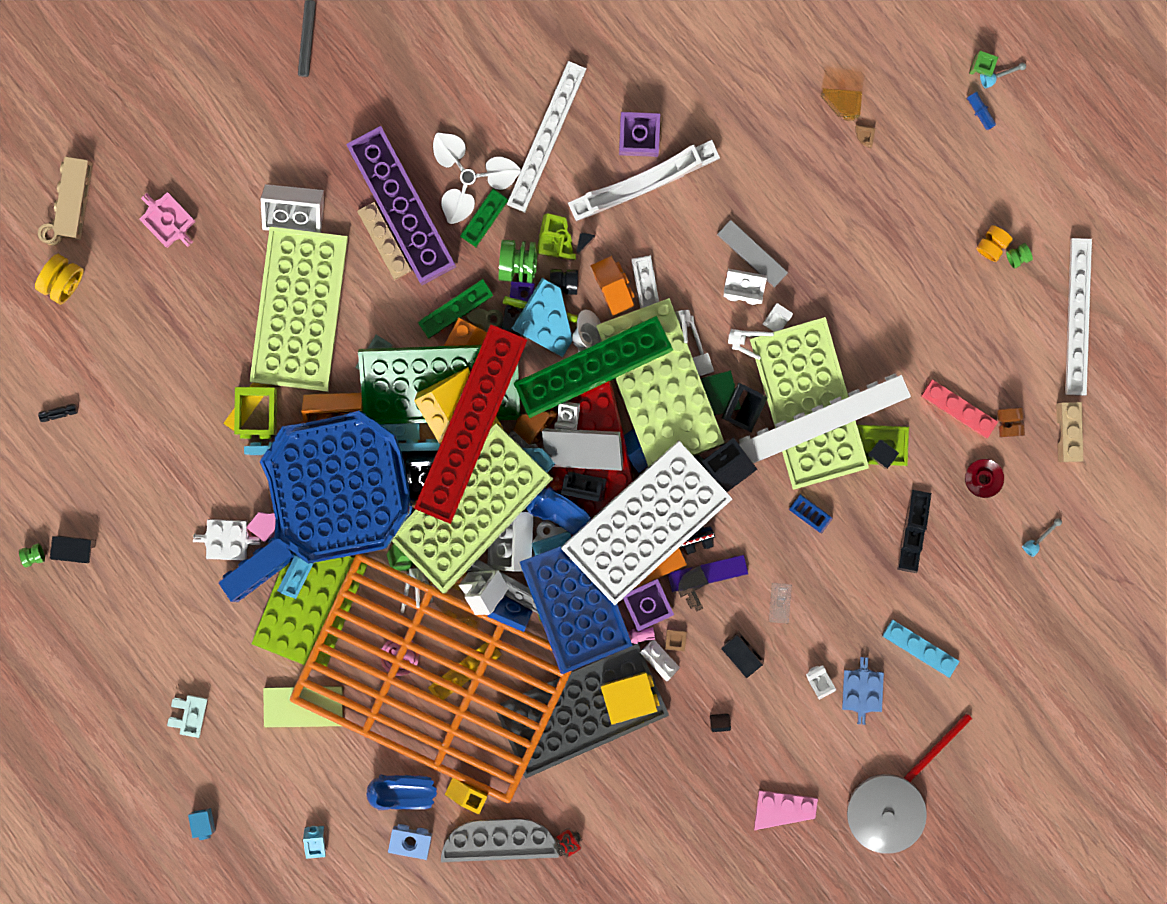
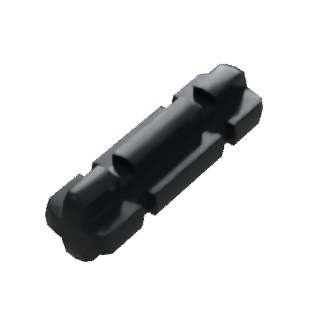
[38,404,78,422]

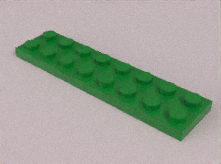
[514,316,674,418]

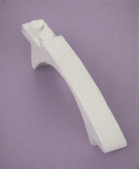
[568,140,720,221]

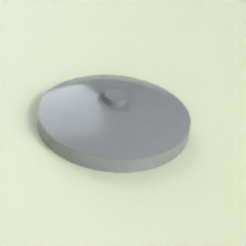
[847,774,927,853]

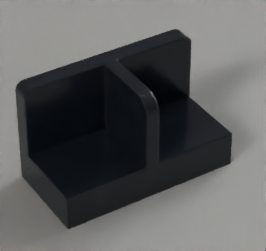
[50,535,96,563]

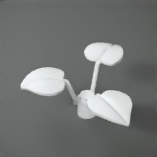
[433,133,521,224]

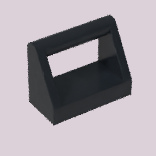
[722,383,768,433]

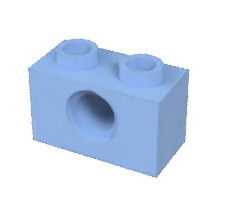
[388,824,432,860]

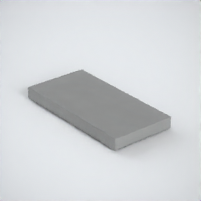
[542,428,624,470]

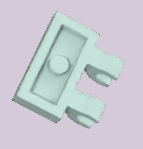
[167,695,208,738]

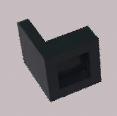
[866,440,899,469]

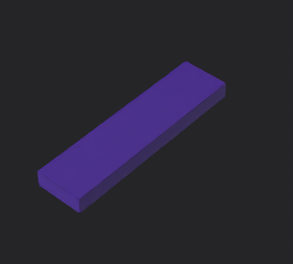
[668,555,748,592]

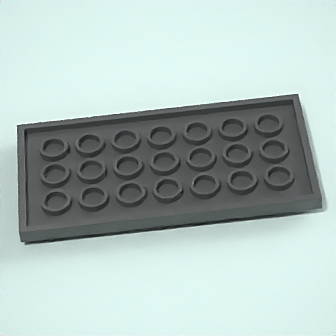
[496,643,669,779]

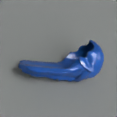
[526,487,591,535]
[366,774,437,810]

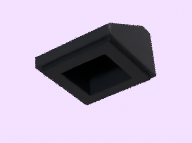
[576,232,595,254]
[710,714,731,732]

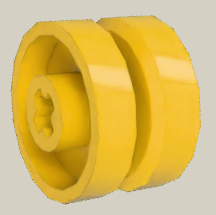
[35,253,84,305]

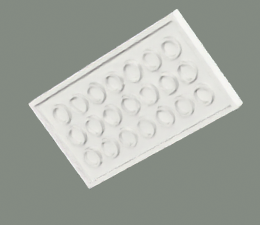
[561,440,732,605]

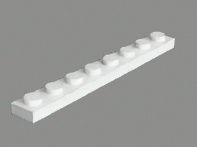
[507,61,586,213]
[1065,238,1092,396]

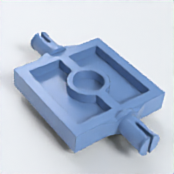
[842,657,884,725]

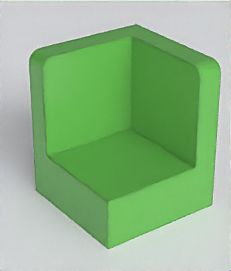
[969,51,998,77]
[387,544,414,571]

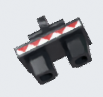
[681,526,715,555]

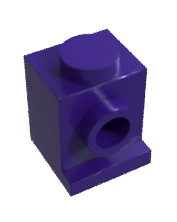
[510,282,535,302]

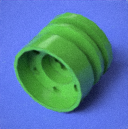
[499,239,538,283]

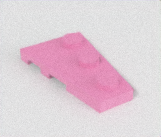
[754,790,818,830]

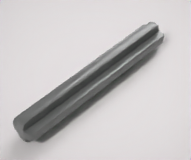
[298,0,316,77]

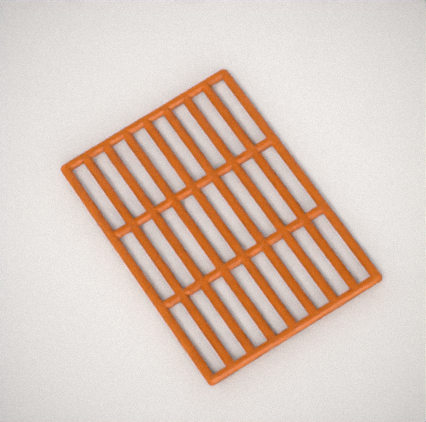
[290,553,572,803]

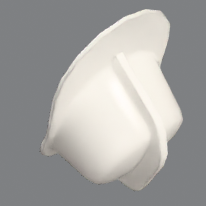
[572,310,602,352]

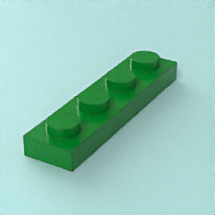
[418,279,494,339]

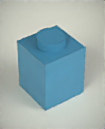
[188,808,215,840]

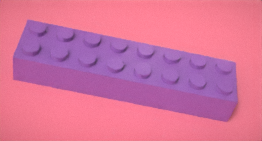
[346,126,456,285]

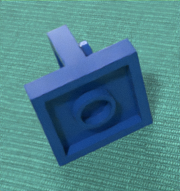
[487,595,533,632]

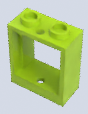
[234,387,277,439]

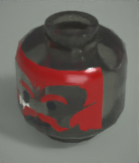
[552,828,583,858]

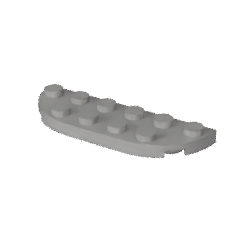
[441,818,559,862]

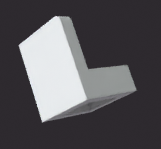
[763,303,793,332]

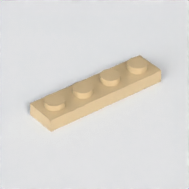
[357,202,411,280]

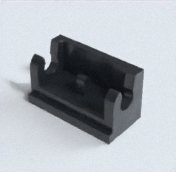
[561,472,607,502]
[721,631,764,678]

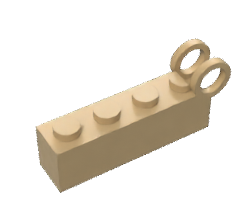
[38,157,93,246]

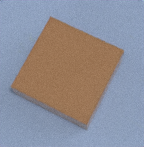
[665,629,687,651]

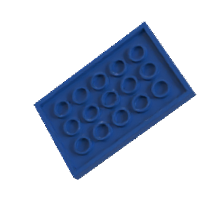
[520,546,632,674]

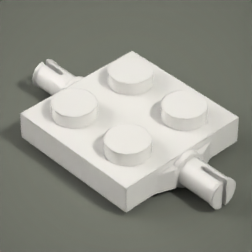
[193,519,261,560]

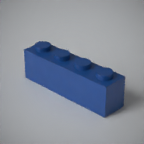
[218,537,297,602]

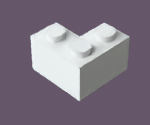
[459,570,509,615]

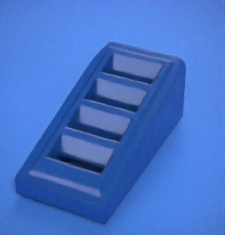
[789,494,833,534]

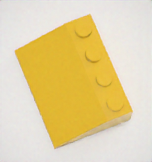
[414,367,505,445]

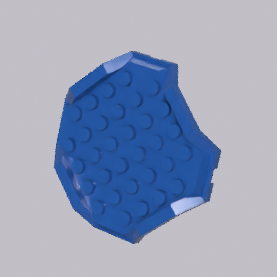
[260,411,410,564]

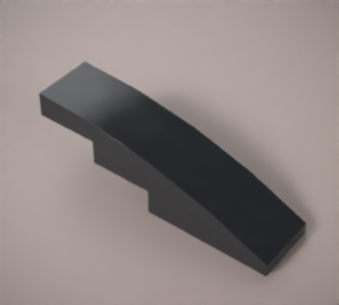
[897,489,932,573]

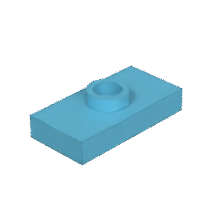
[380,423,420,441]

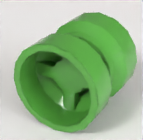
[1006,243,1033,269]
[19,543,45,568]

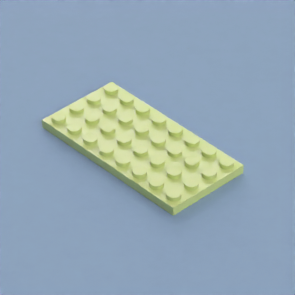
[250,227,348,392]
[596,298,725,467]
[750,317,869,490]
[392,424,553,593]

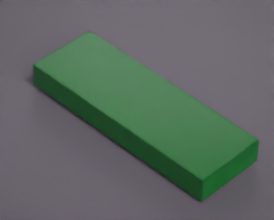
[460,189,509,248]

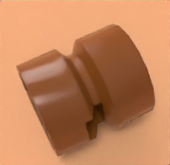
[997,408,1025,437]

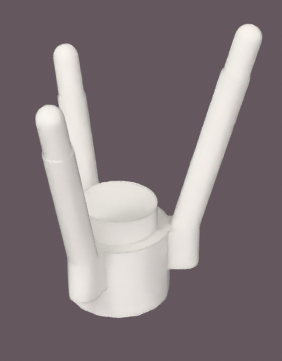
[675,310,704,355]
[728,329,774,360]
[401,568,433,613]

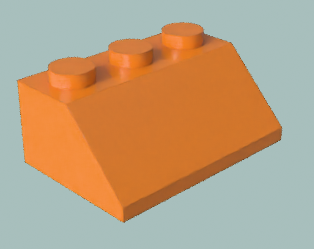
[302,393,363,423]

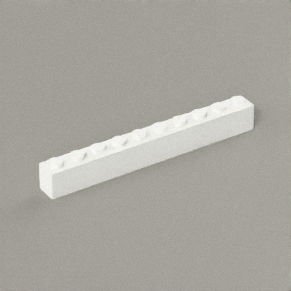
[739,373,911,463]

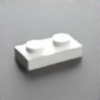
[640,640,680,682]

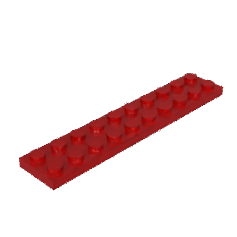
[414,325,528,524]

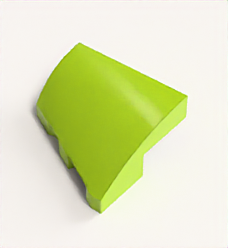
[537,213,576,260]

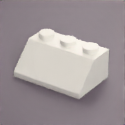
[261,184,324,233]
[487,512,533,571]

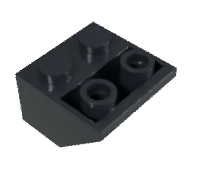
[702,438,758,492]

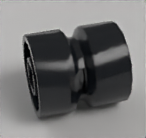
[550,269,578,295]

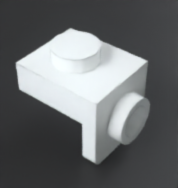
[806,665,836,700]

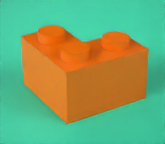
[590,256,634,316]

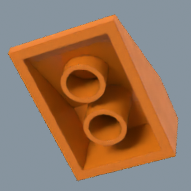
[444,318,487,346]

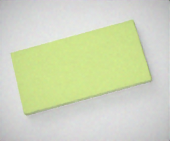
[263,686,343,727]

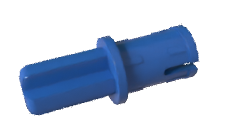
[966,92,996,130]

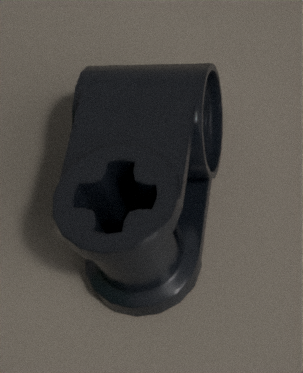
[502,305,522,337]

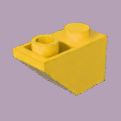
[445,778,488,814]

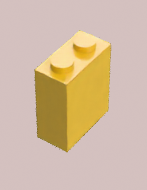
[601,671,660,724]

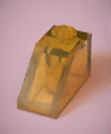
[820,88,862,121]

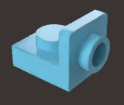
[303,826,326,859]

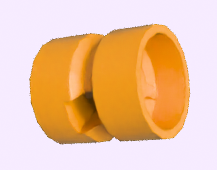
[976,225,1013,262]

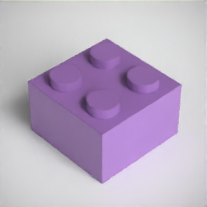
[619,112,660,157]
[623,579,674,631]

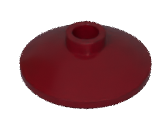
[965,459,1004,498]

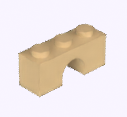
[1056,402,1083,462]

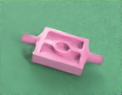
[139,192,196,248]

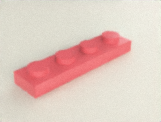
[921,379,998,439]

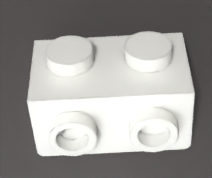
[723,269,767,305]

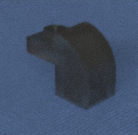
[677,565,709,612]

